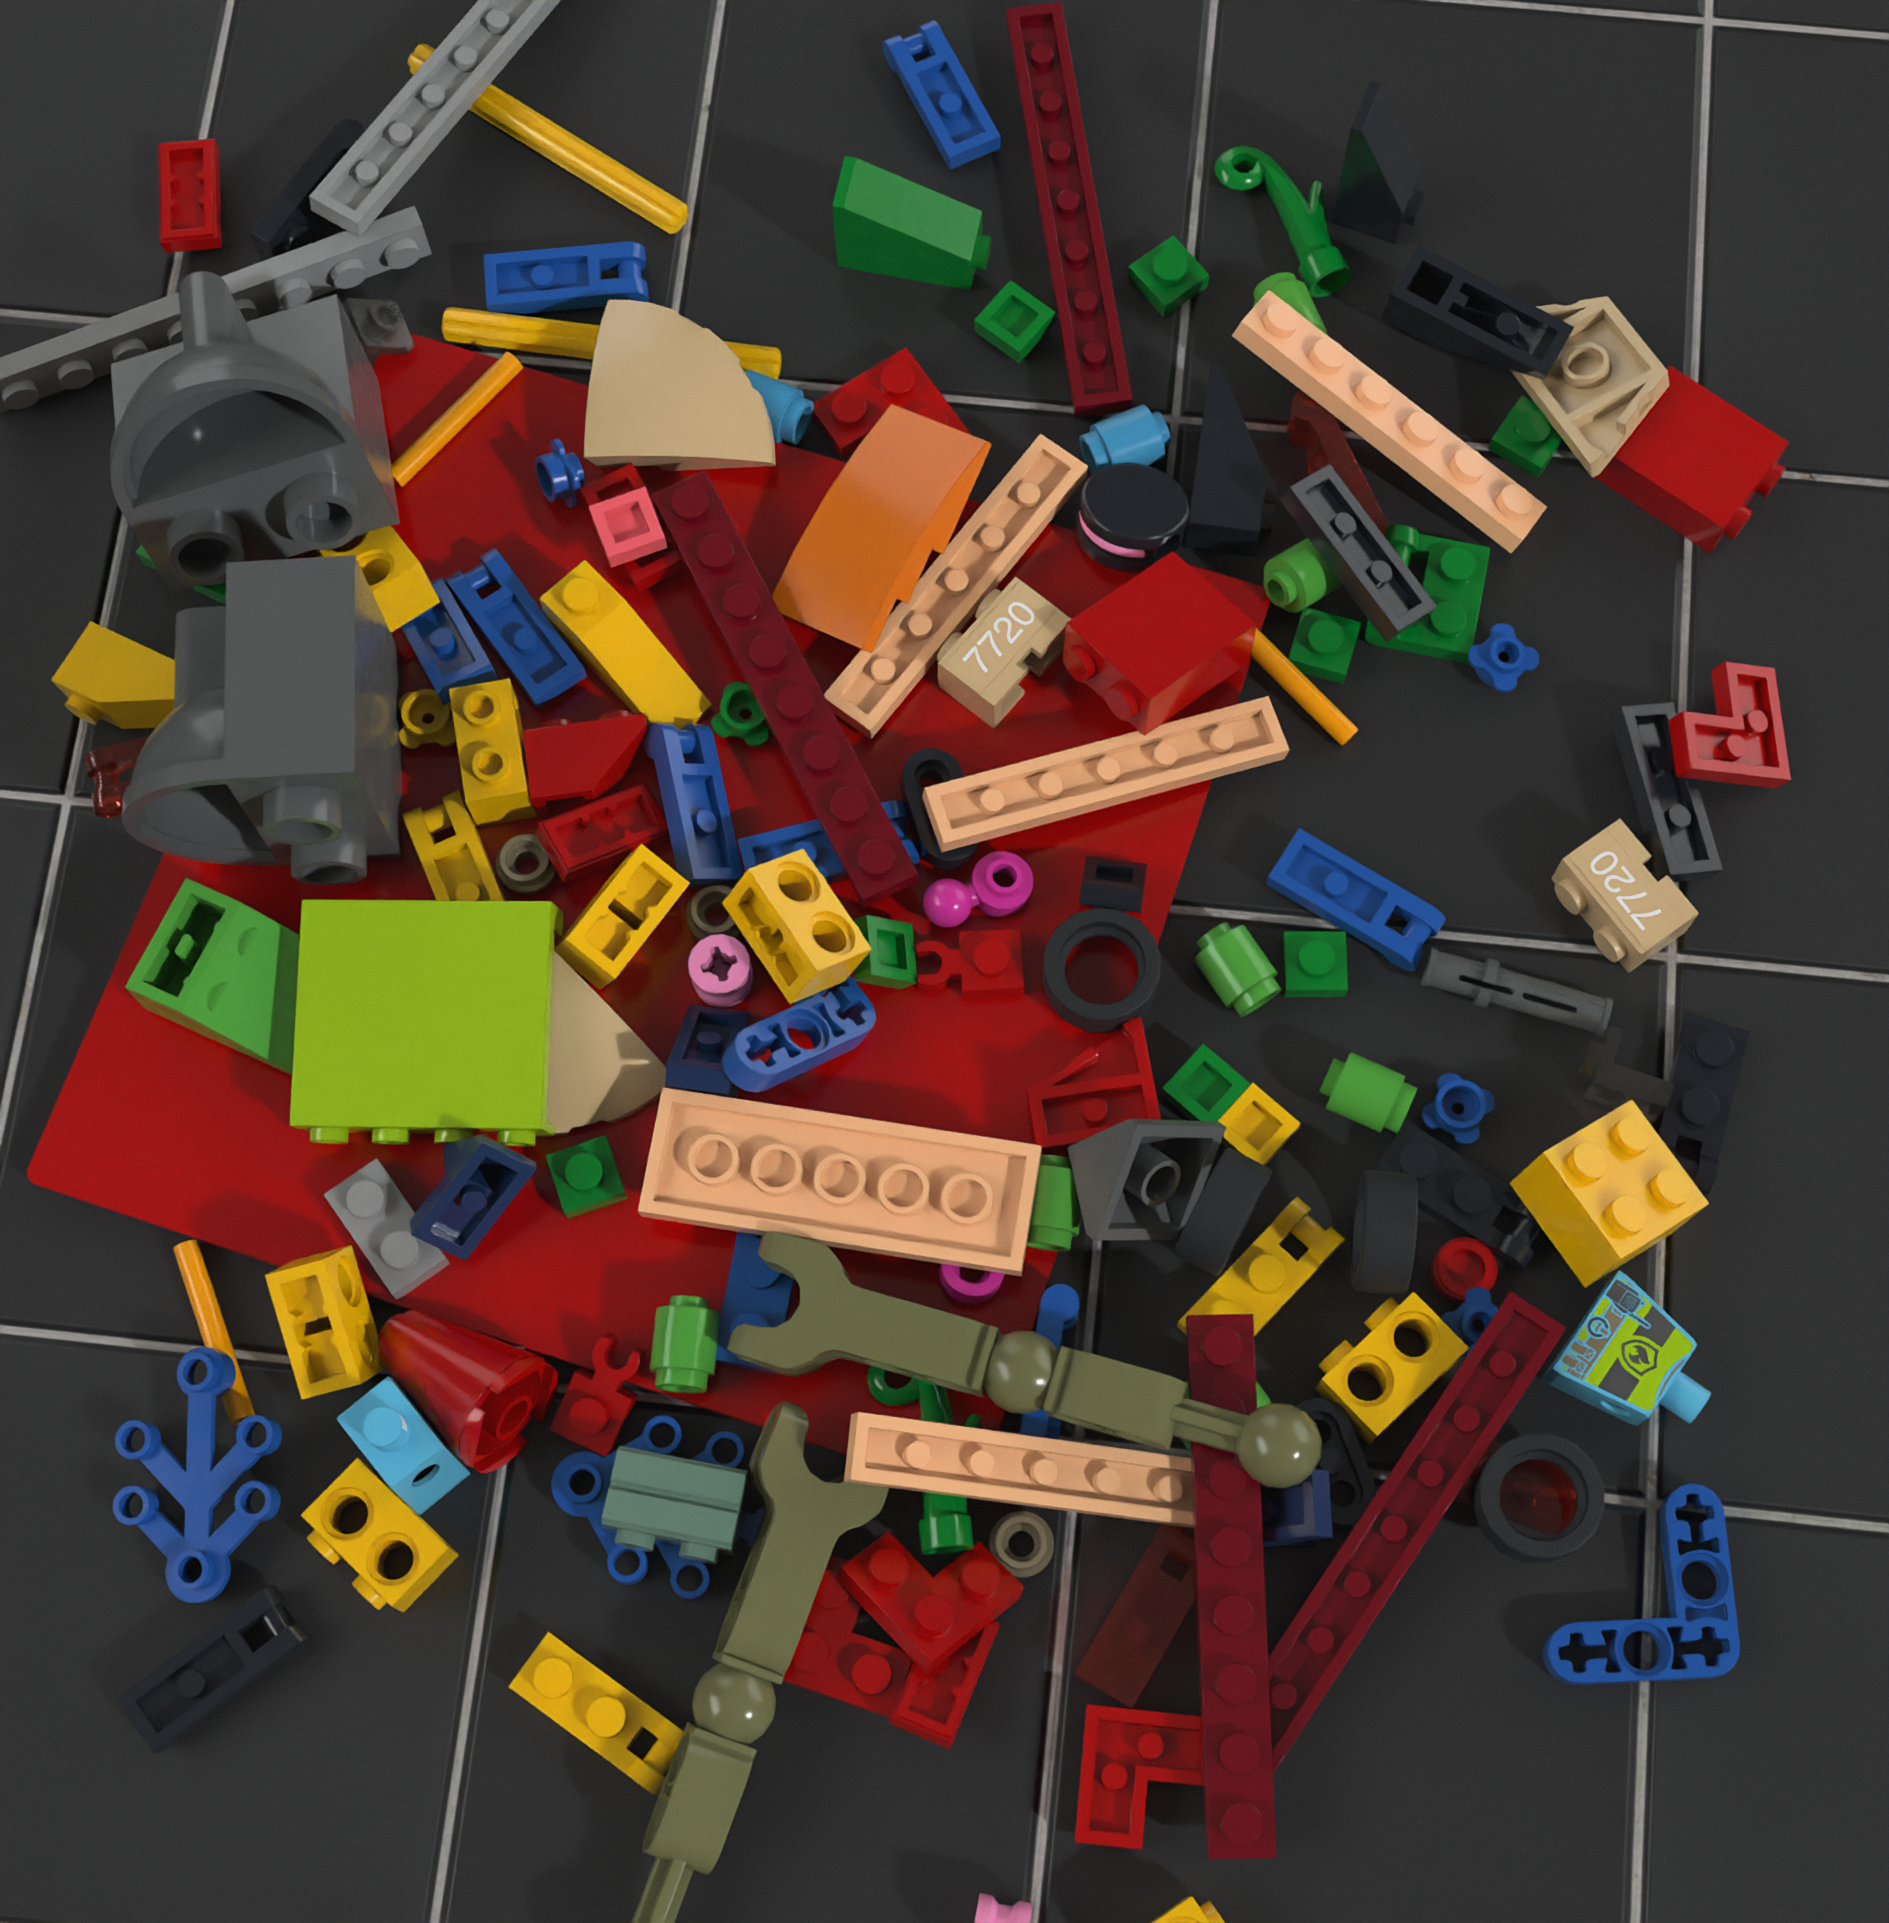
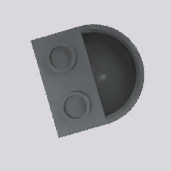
[109,271,400,593]
[122,555,402,886]

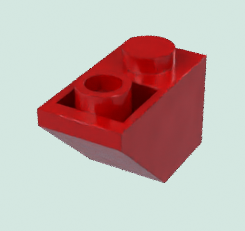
[523,710,648,820]

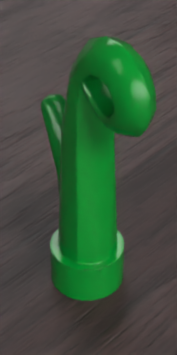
[1214,145,1351,298]
[867,1366,982,1555]

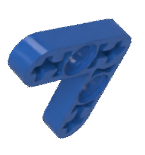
[722,932,876,1092]
[1543,1483,1740,1685]

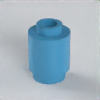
[745,369,814,445]
[1079,404,1171,474]

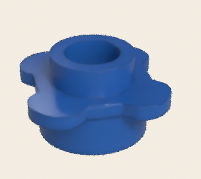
[535,438,585,508]
[1467,623,1539,693]
[1421,1073,1495,1145]
[1440,1287,1498,1358]

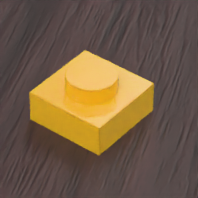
[1218,1083,1301,1166]

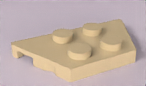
[1510,296,1669,478]

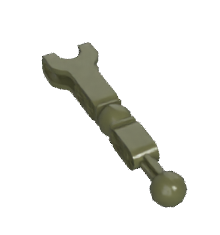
[727,1231,1322,1488]
[632,1400,889,1923]

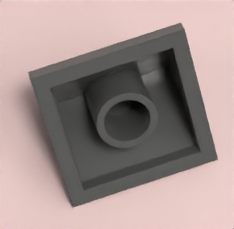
[1067,1119,1226,1241]

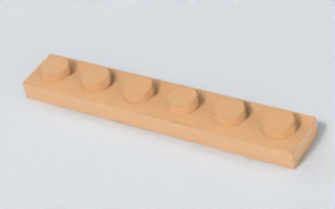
[1232,290,1547,554]
[824,434,1088,739]
[922,696,1290,852]
[844,1412,1194,1528]

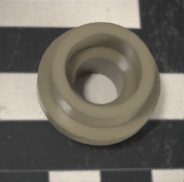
[496,834,557,895]
[686,885,742,941]
[989,1511,1054,1578]

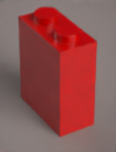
[1594,365,1789,553]
[1062,551,1257,736]

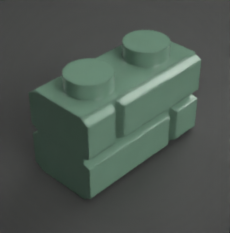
[601,1446,751,1564]

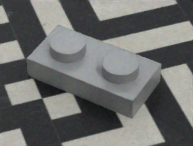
[324,1158,450,1300]

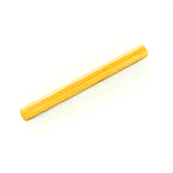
[407,44,689,234]
[441,307,782,380]

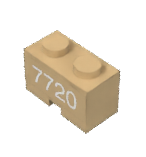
[937,577,1072,729]
[1551,819,1699,973]

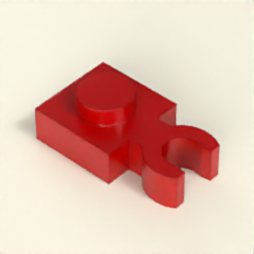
[916,929,1024,998]
[549,1332,646,1456]

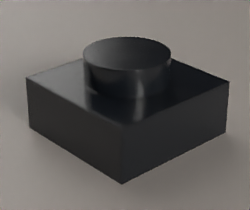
[1079,856,1147,913]

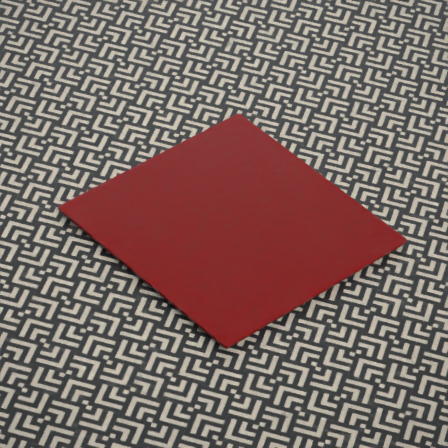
[27,330,1270,1456]

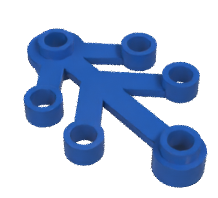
[113,1347,282,1603]
[551,1416,764,1601]

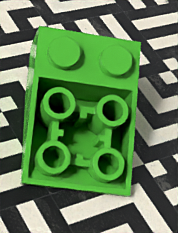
[125,878,300,1075]

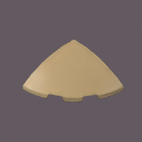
[584,300,776,471]
[536,951,671,1137]

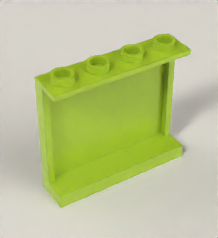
[289,900,563,1146]

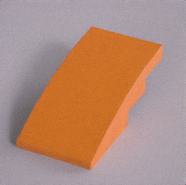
[772,404,992,654]

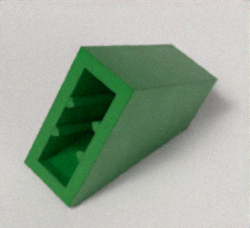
[832,156,991,291]

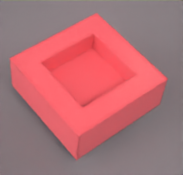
[588,487,667,568]

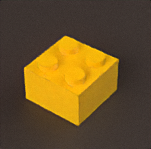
[1509,1100,1709,1288]

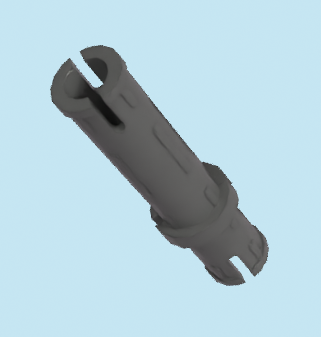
[1421,947,1613,1036]

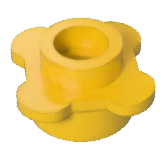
[399,689,456,749]

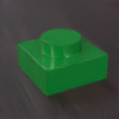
[1128,235,1209,318]
[974,280,1056,363]
[1488,395,1564,479]
[1288,607,1361,684]
[853,915,917,990]
[1282,931,1348,997]
[1161,1043,1251,1121]
[546,1135,628,1219]

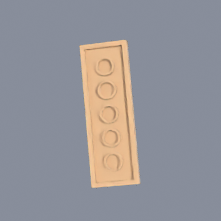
[638,1087,1042,1276]

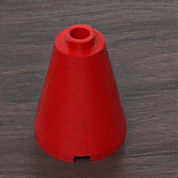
[378,1309,558,1474]

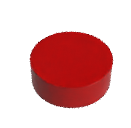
[1431,1237,1497,1304]

